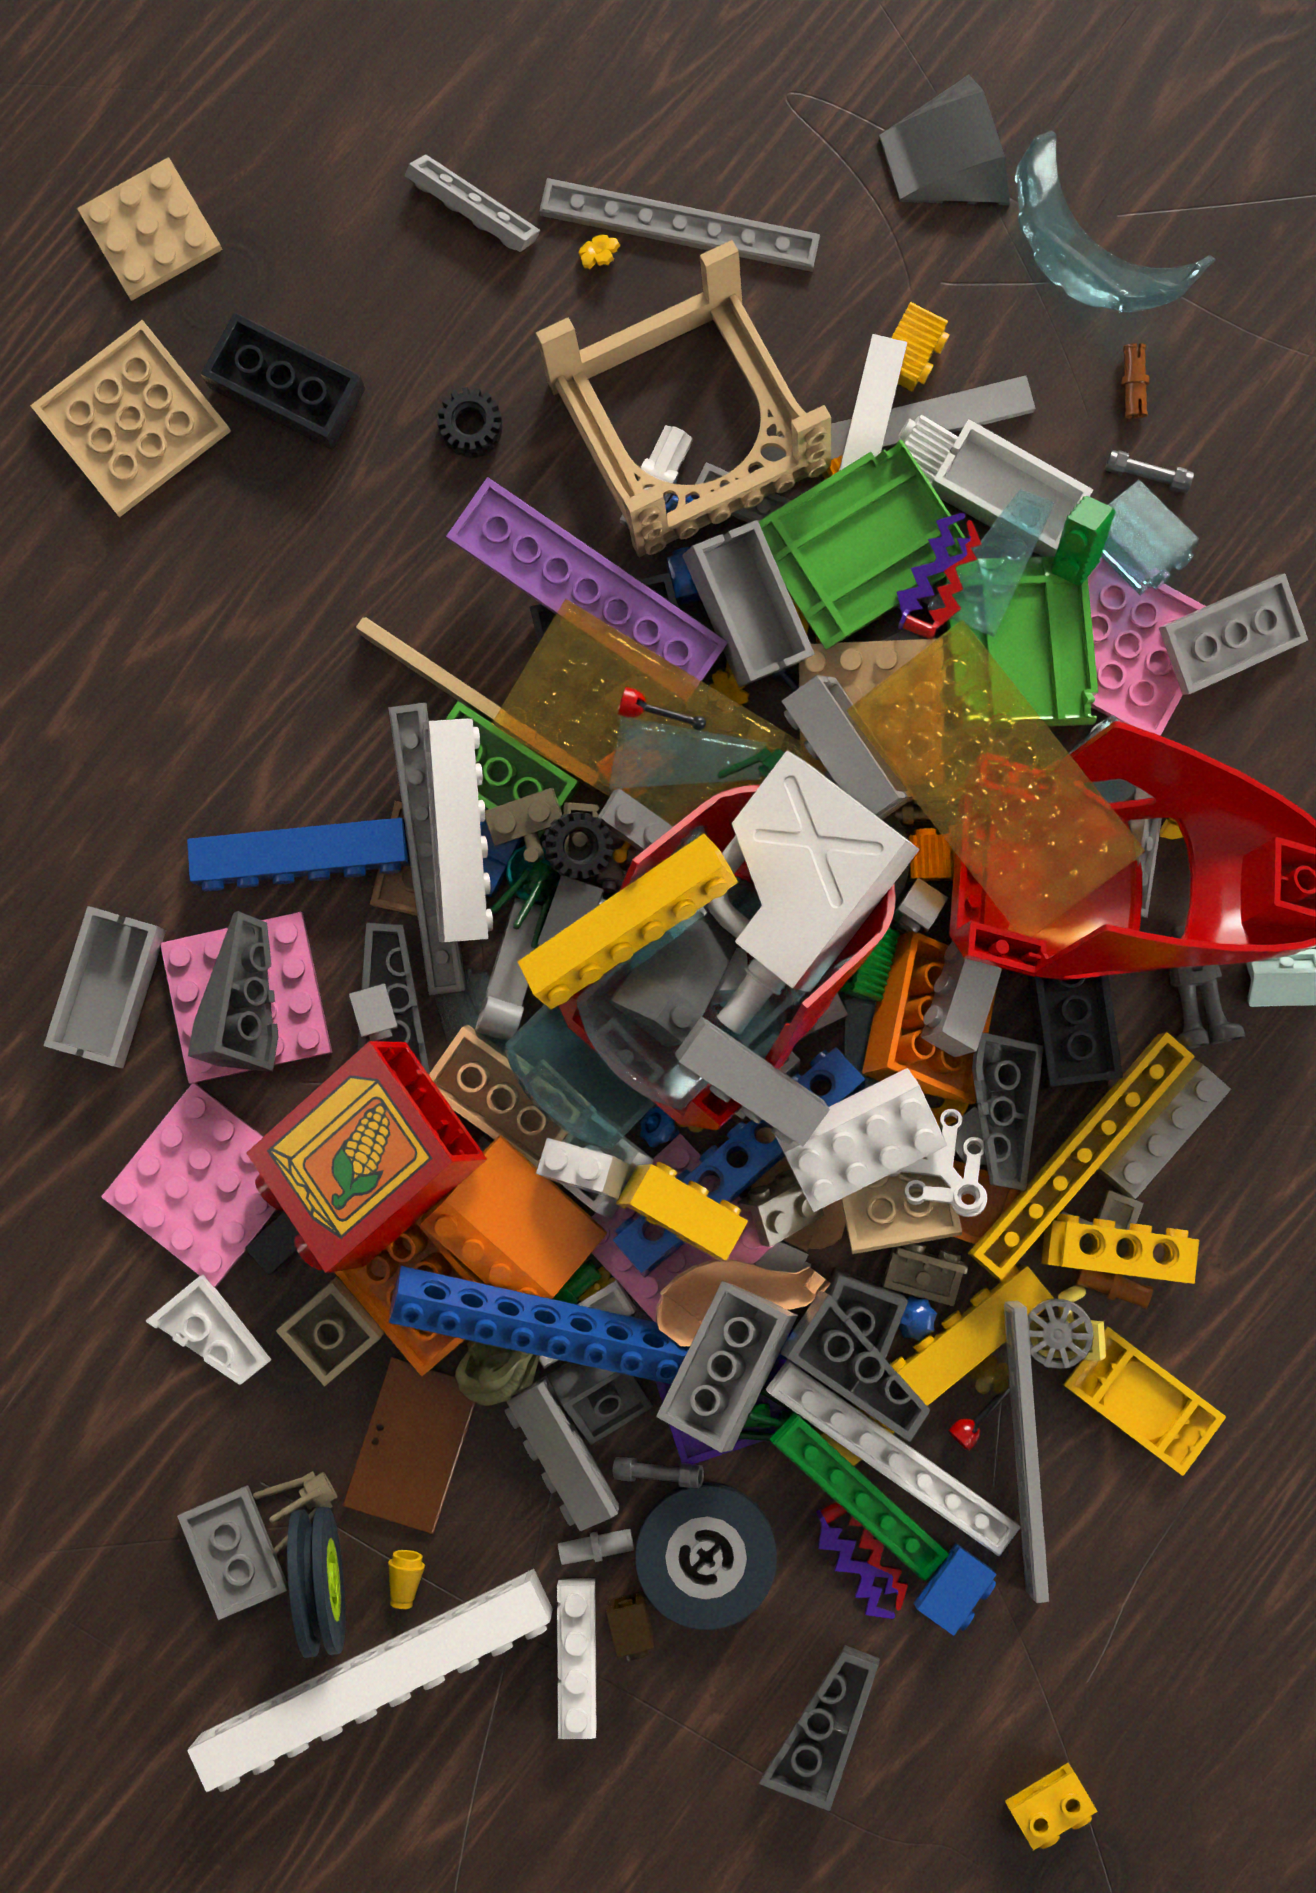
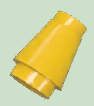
[388,1550,425,1609]

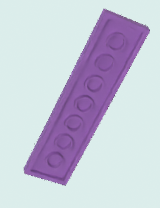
[446,477,728,703]

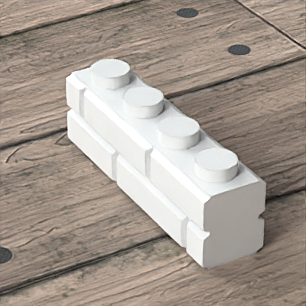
[557,1578,597,1739]

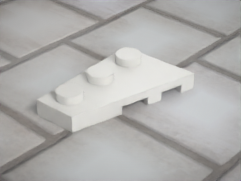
[146,1274,271,1385]

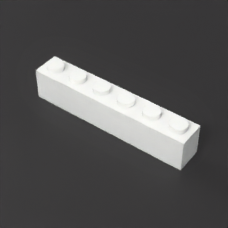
[423,719,493,942]

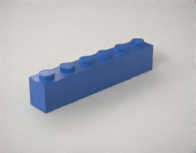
[187,818,411,891]

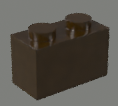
[606,1591,654,1661]

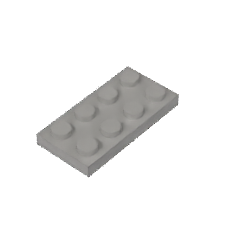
[1159,574,1308,695]

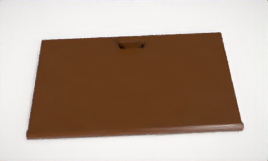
[343,1356,476,1535]

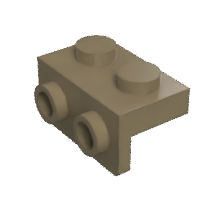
[737,1170,824,1247]
[882,1243,968,1306]

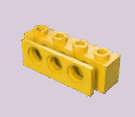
[1041,1214,1199,1284]

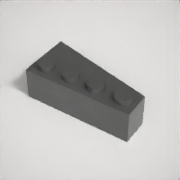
[358,923,430,1074]

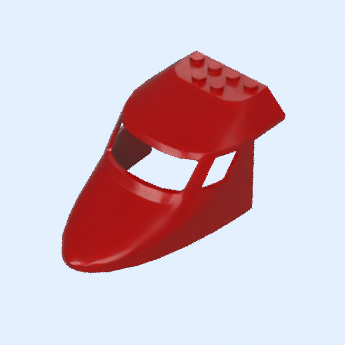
[949,721,1316,980]

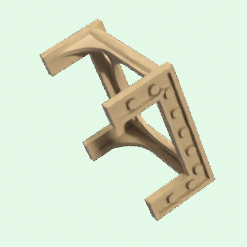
[536,240,831,557]

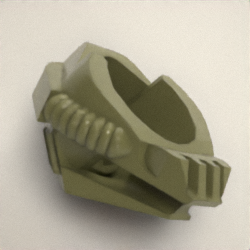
[455,1341,540,1406]

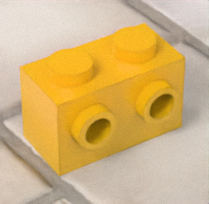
[1005,1763,1098,1851]

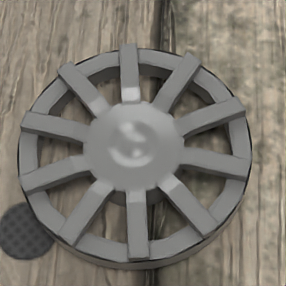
[1028,1299,1093,1368]

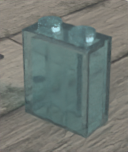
[1101,480,1199,595]

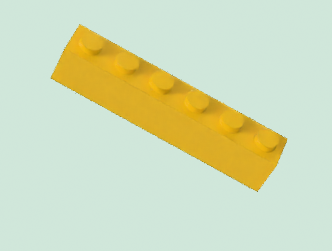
[517,833,738,1010]

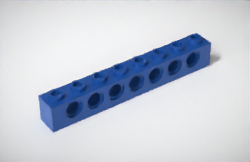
[613,1047,866,1278]
[389,1266,690,1384]

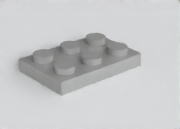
[177,1485,289,1620]

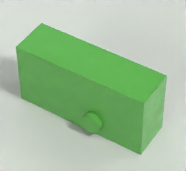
[445,701,582,843]

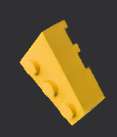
[615,1162,748,1261]

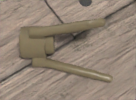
[253,1471,337,1554]

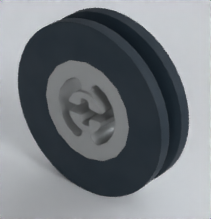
[636,1482,777,1630]

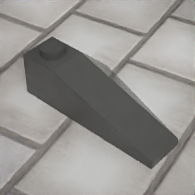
[188,911,279,1072]
[609,911,738,1047]
[972,1032,1044,1191]

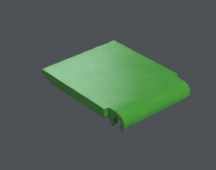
[759,440,972,650]
[943,556,1098,731]

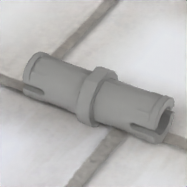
[558,1529,634,1565]

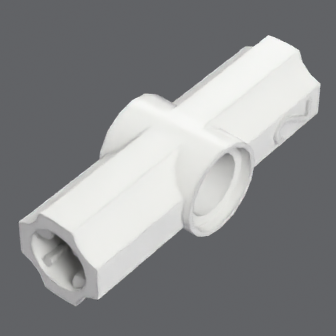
[620,425,693,529]

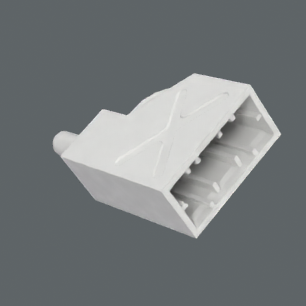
[707,751,920,1035]

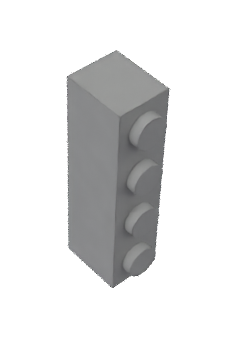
[921,940,1002,1057]
[675,1016,830,1147]

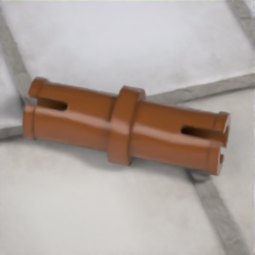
[1121,343,1150,419]
[1076,1269,1153,1309]

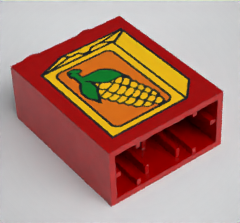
[246,1041,487,1273]

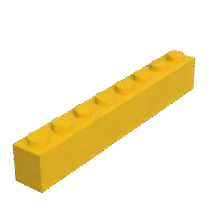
[968,1032,1195,1280]
[813,1264,1054,1466]

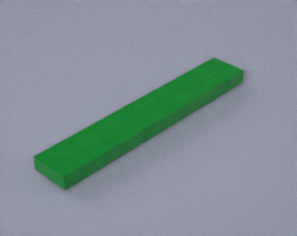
[769,1412,949,1582]

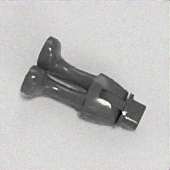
[1170,925,1245,1049]

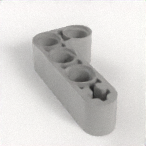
[475,898,542,1042]

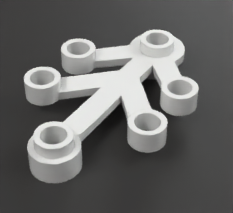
[889,1109,987,1217]

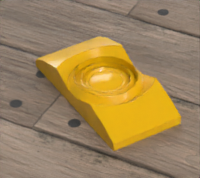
[1063,1326,1226,1476]

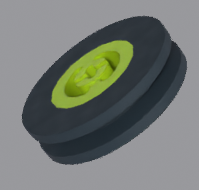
[287,1507,346,1658]

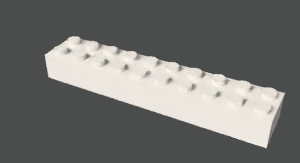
[187,1569,553,1792]

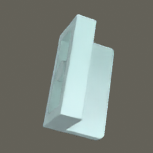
[1246,949,1316,1007]

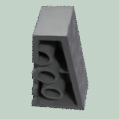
[780,1290,931,1442]
[759,1645,880,1811]

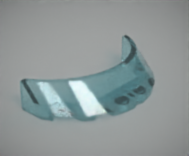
[1015,130,1216,312]

